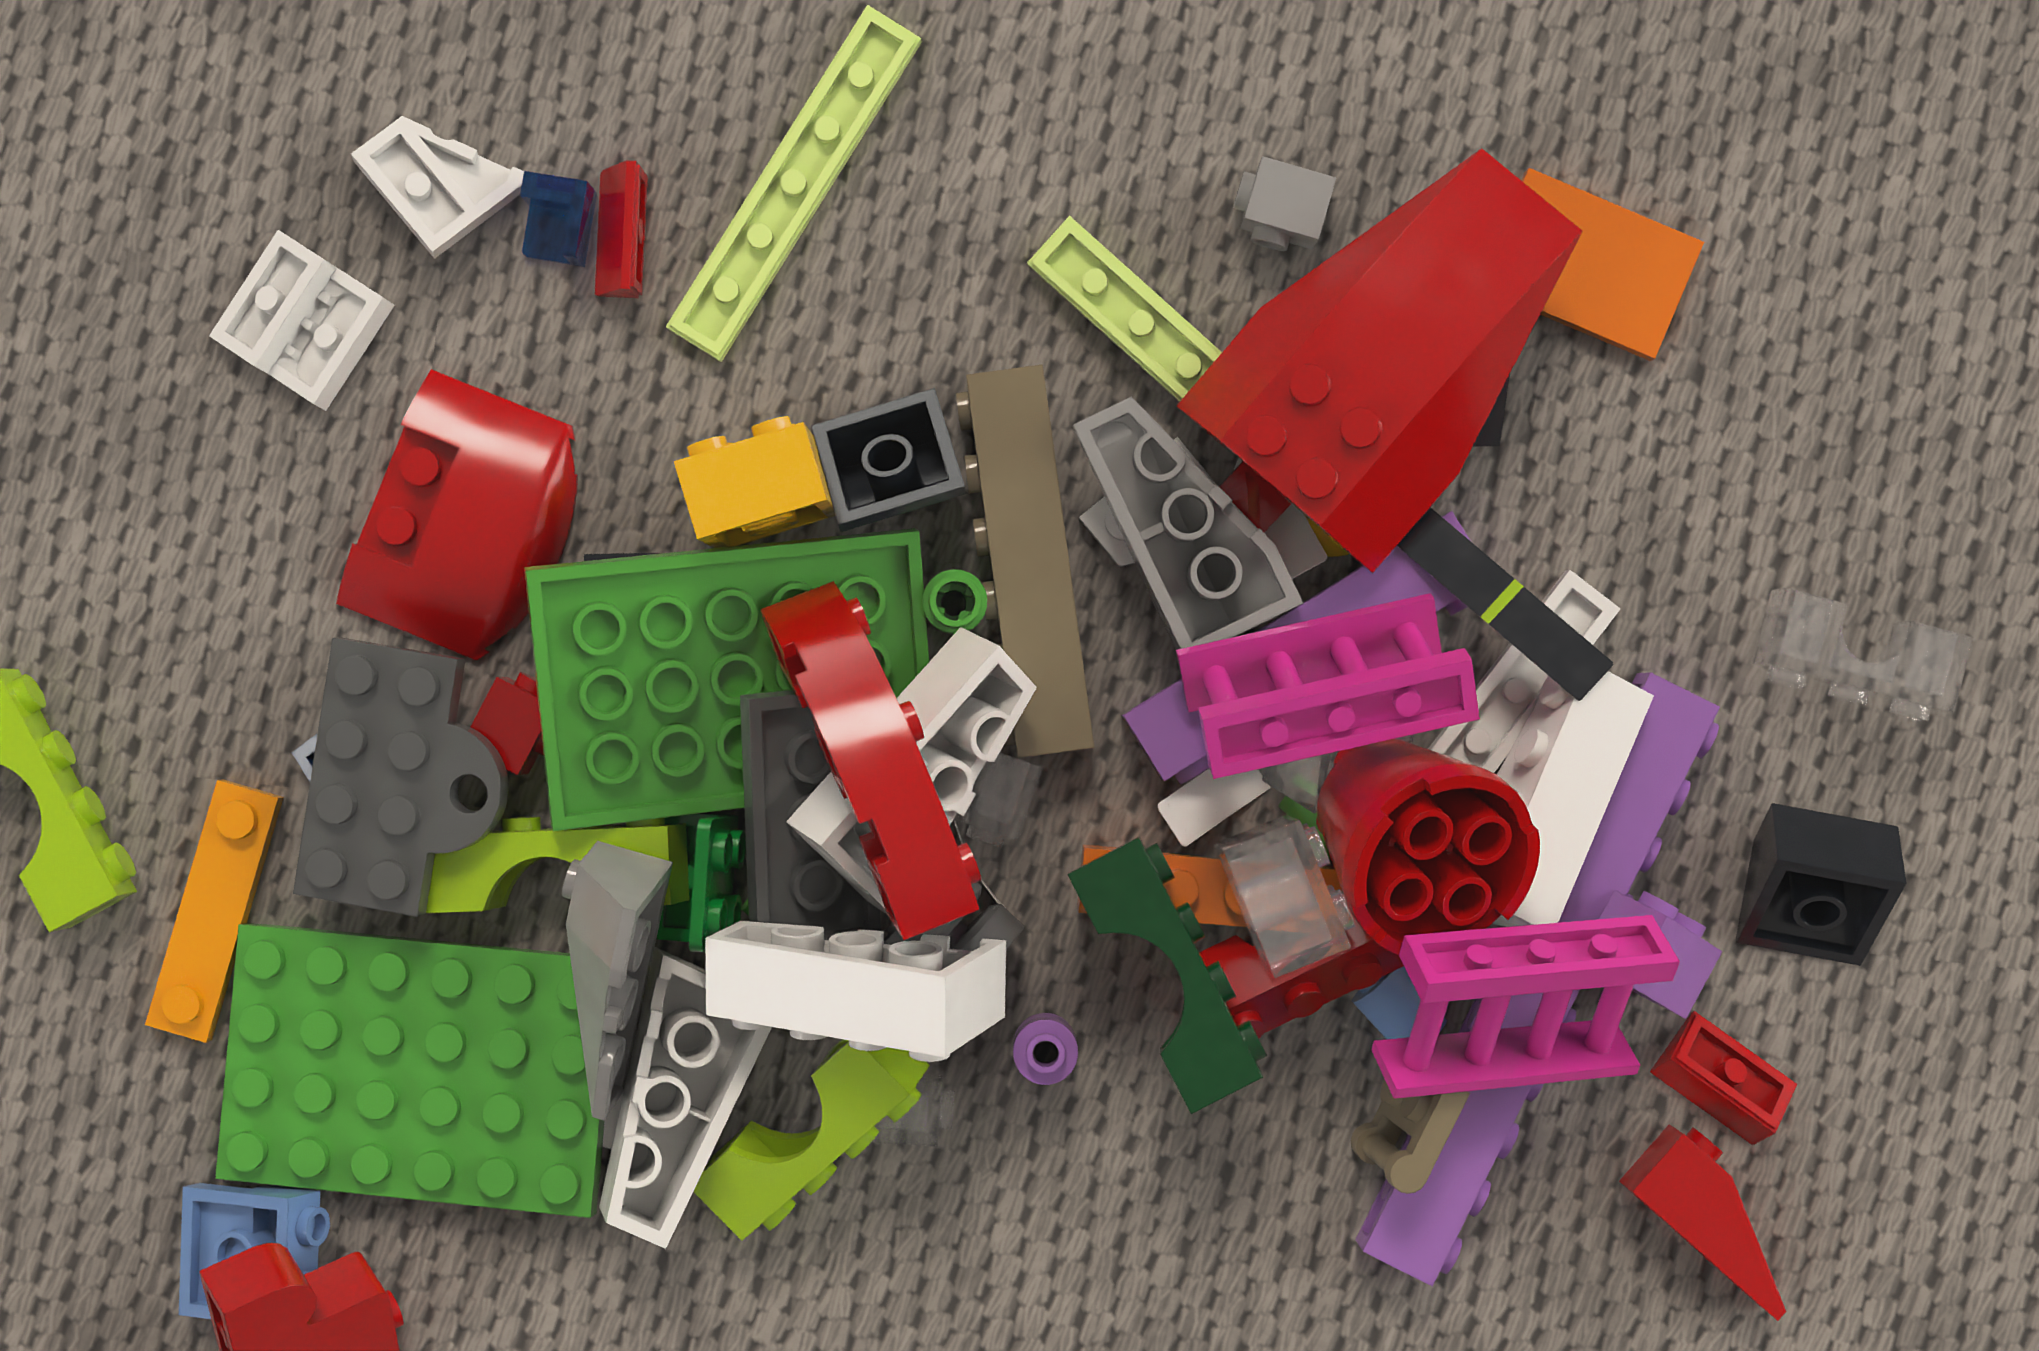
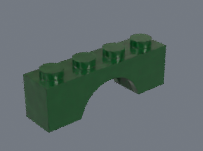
[1067,837,1267,1114]

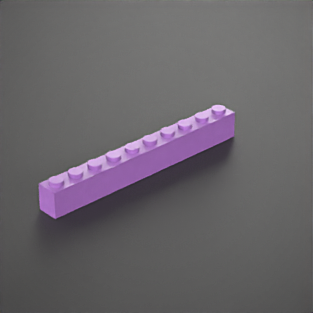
[1355,672,1720,1286]

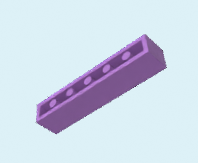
[1121,511,1470,785]

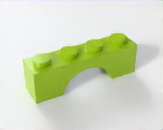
[0,668,137,933]
[426,817,689,913]
[693,1039,930,1241]

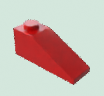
[1619,1125,1787,1321]

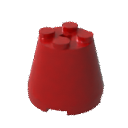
[1316,739,1540,955]

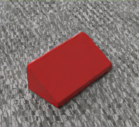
[595,160,648,298]
[1650,1011,1797,1145]

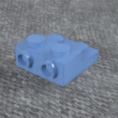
[179,1183,330,1319]

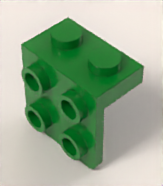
[656,813,746,952]

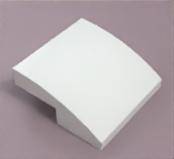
[209,230,395,411]

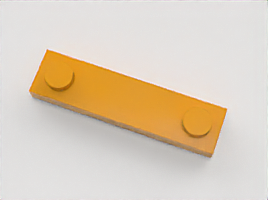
[145,780,284,1043]

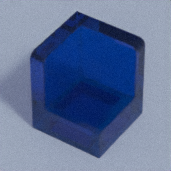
[520,171,597,267]

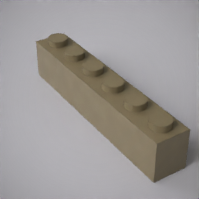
[956,364,1095,758]

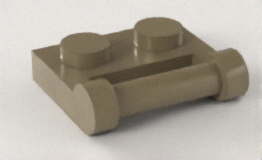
[1351,1080,1470,1194]

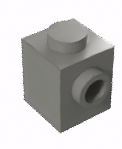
[1233,156,1336,251]

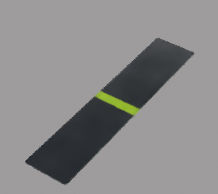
[1397,507,1613,701]

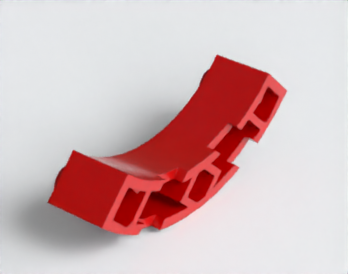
[760,581,981,941]

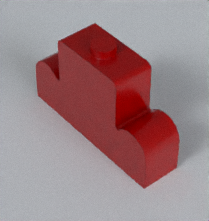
[199,1243,404,1351]

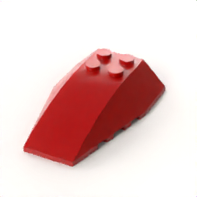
[1177,148,1583,574]

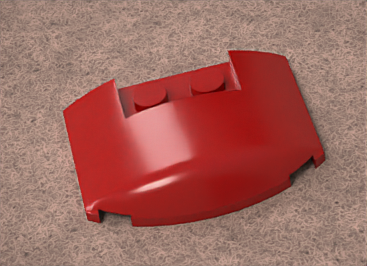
[336,369,578,660]

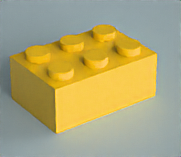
[674,416,836,548]

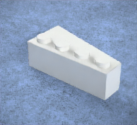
[786,627,1037,915]
[1493,671,1654,927]
[705,921,1006,1062]
[599,947,772,1249]

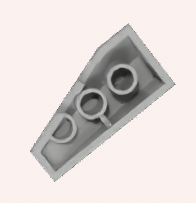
[1073,396,1303,650]
[562,841,673,1121]

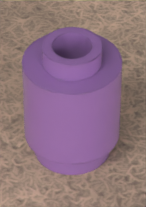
[1013,1013,1078,1085]

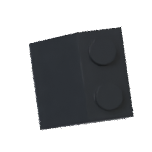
[811,388,967,532]
[1736,803,1907,966]

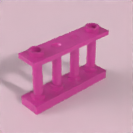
[1176,593,1480,779]
[1371,915,1680,1099]

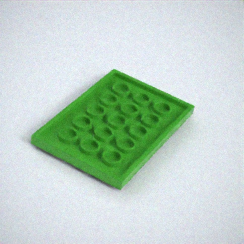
[524,528,929,831]
[215,923,605,1218]

